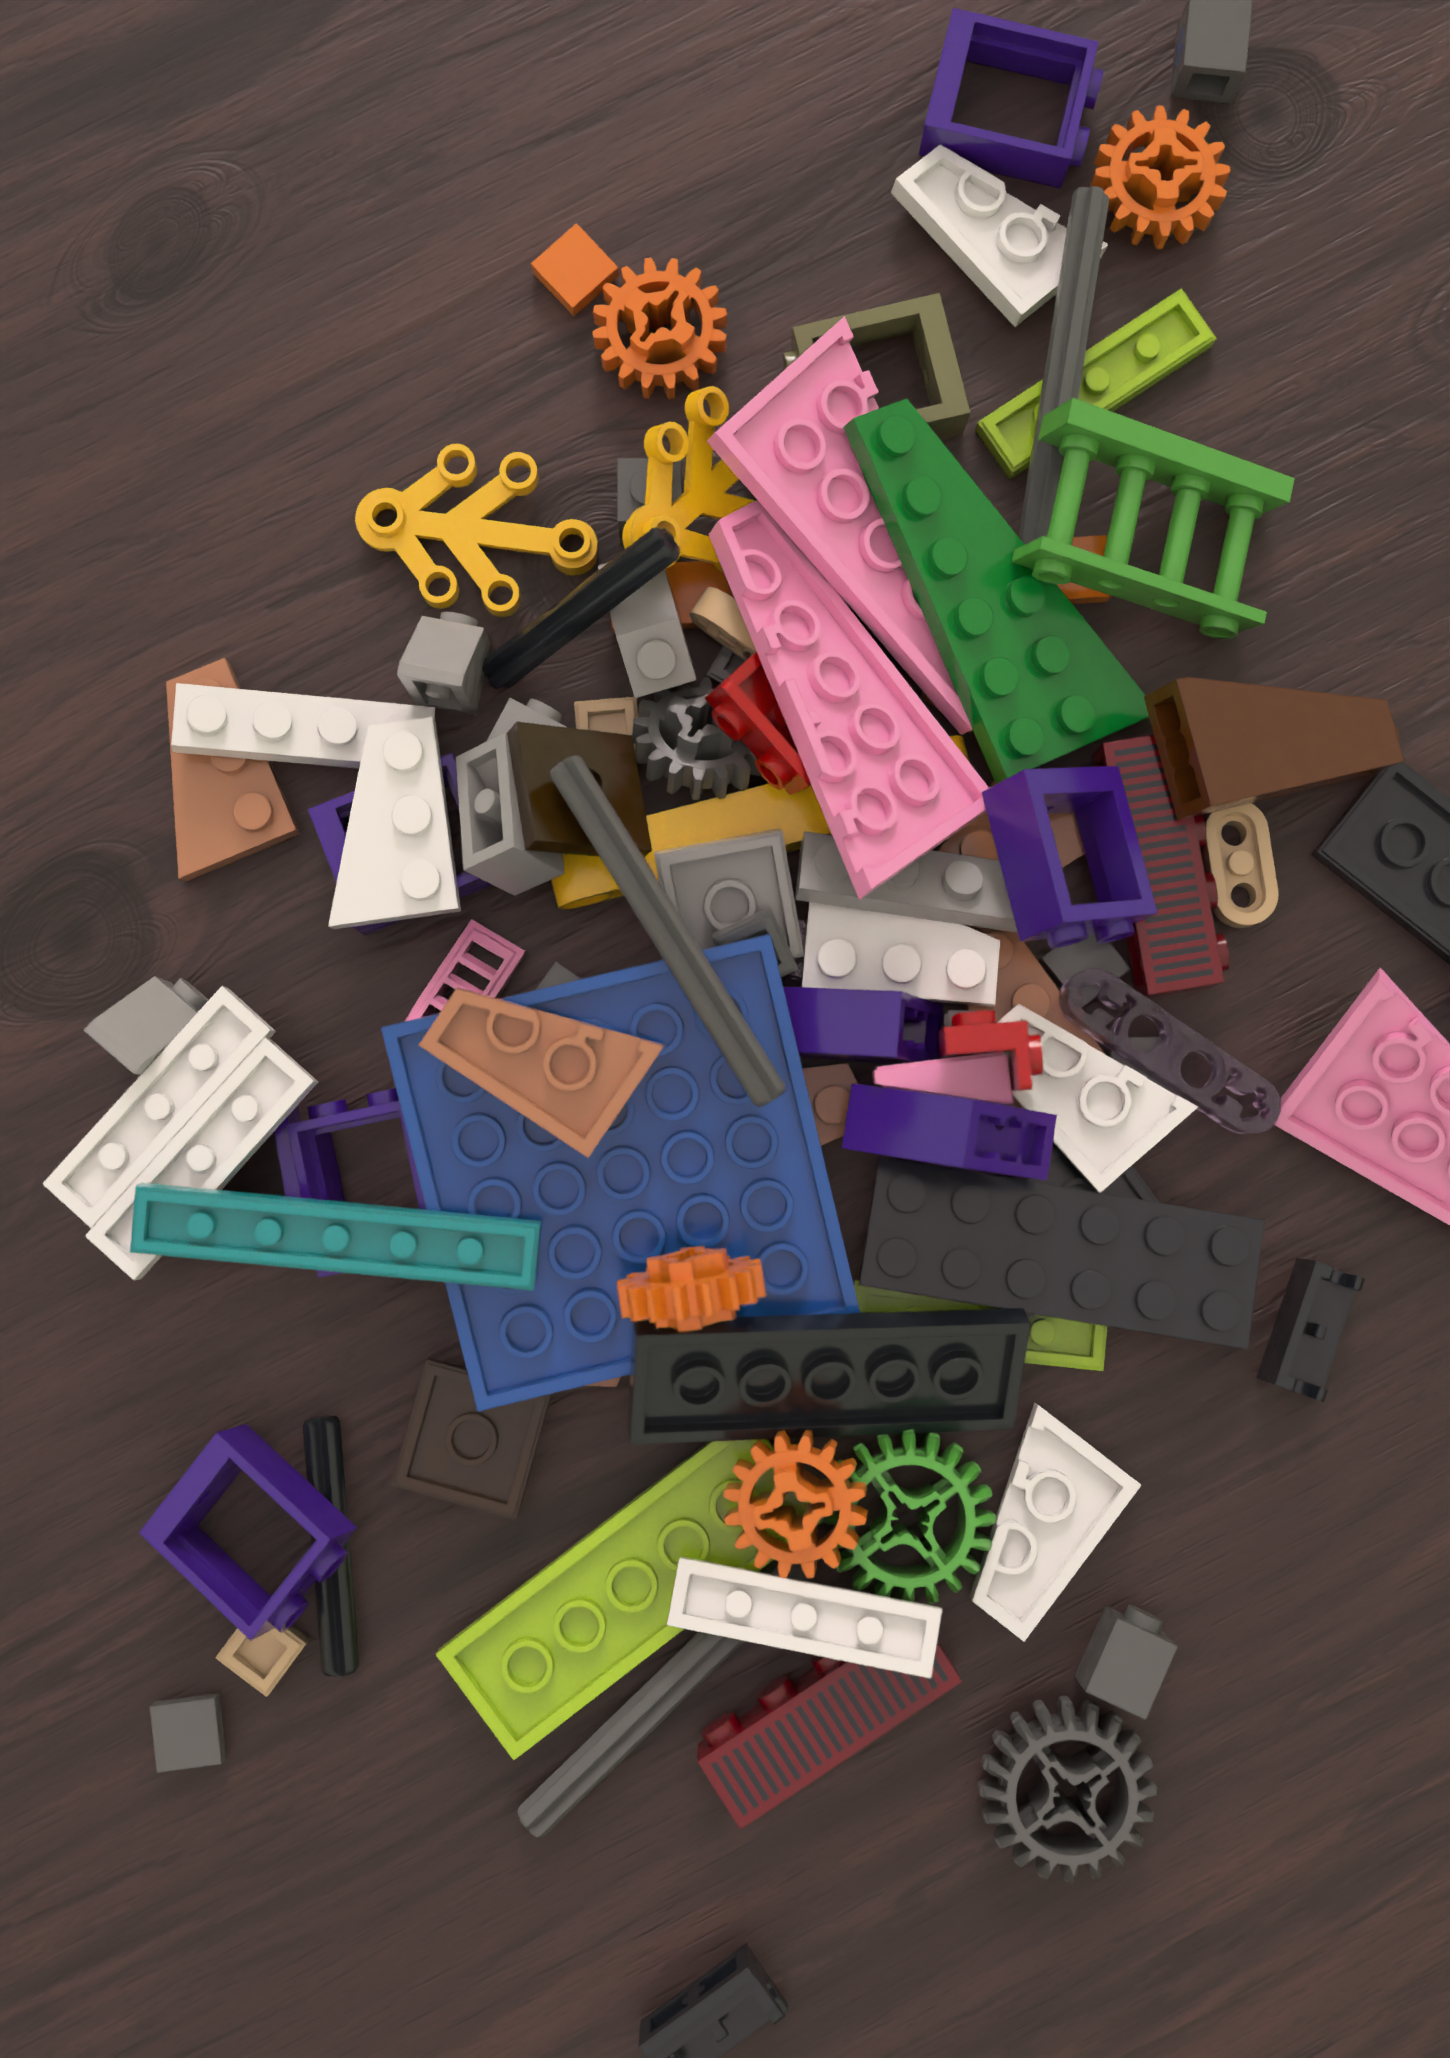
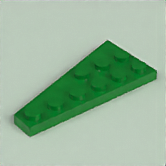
[843,399,1149,784]

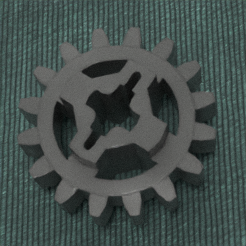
[632,677,761,800]

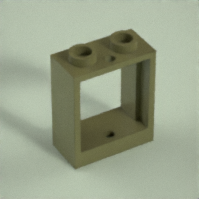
[782,293,970,440]

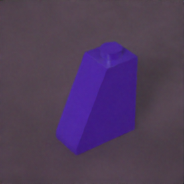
[783,987,943,1065]

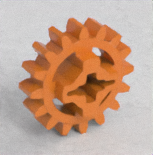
[1090,105,1230,249]
[592,258,727,399]
[616,1246,766,1332]
[723,1430,868,1579]

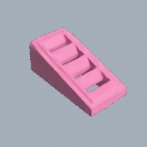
[405,919,526,1021]
[872,1052,1013,1105]

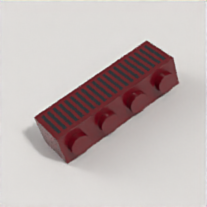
[1091,735,1230,1000]
[697,1640,962,1830]

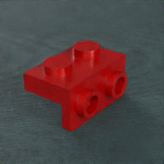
[705,651,811,795]
[938,1010,1043,1091]

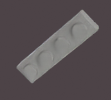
[795,831,1017,933]

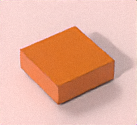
[531,223,619,316]

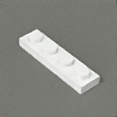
[171,683,435,769]
[42,986,276,1228]
[85,1037,318,1280]
[667,1557,942,1678]

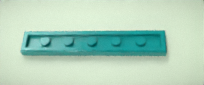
[130,1183,541,1290]

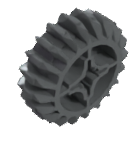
[977,1695,1157,1884]

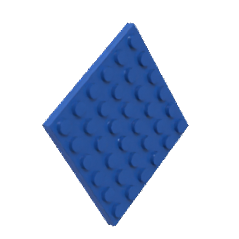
[381,934,860,1412]

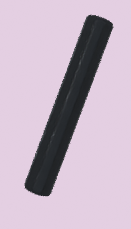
[482,528,680,689]
[303,1415,359,1677]

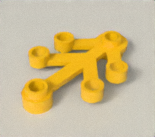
[622,386,755,573]
[355,444,599,617]

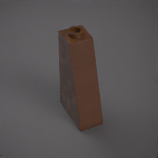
[1144,677,1405,820]

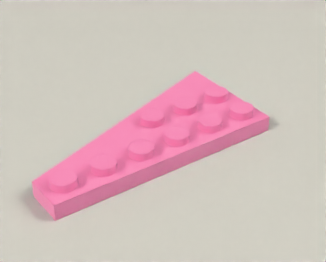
[707,316,973,735]
[709,500,989,900]
[1270,968,1450,1225]

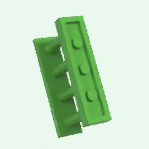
[1011,398,1295,639]

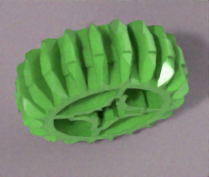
[820,1429,996,1604]

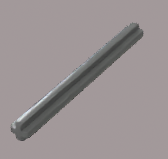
[1018,186,1109,544]
[550,755,786,1107]
[517,1560,810,1838]

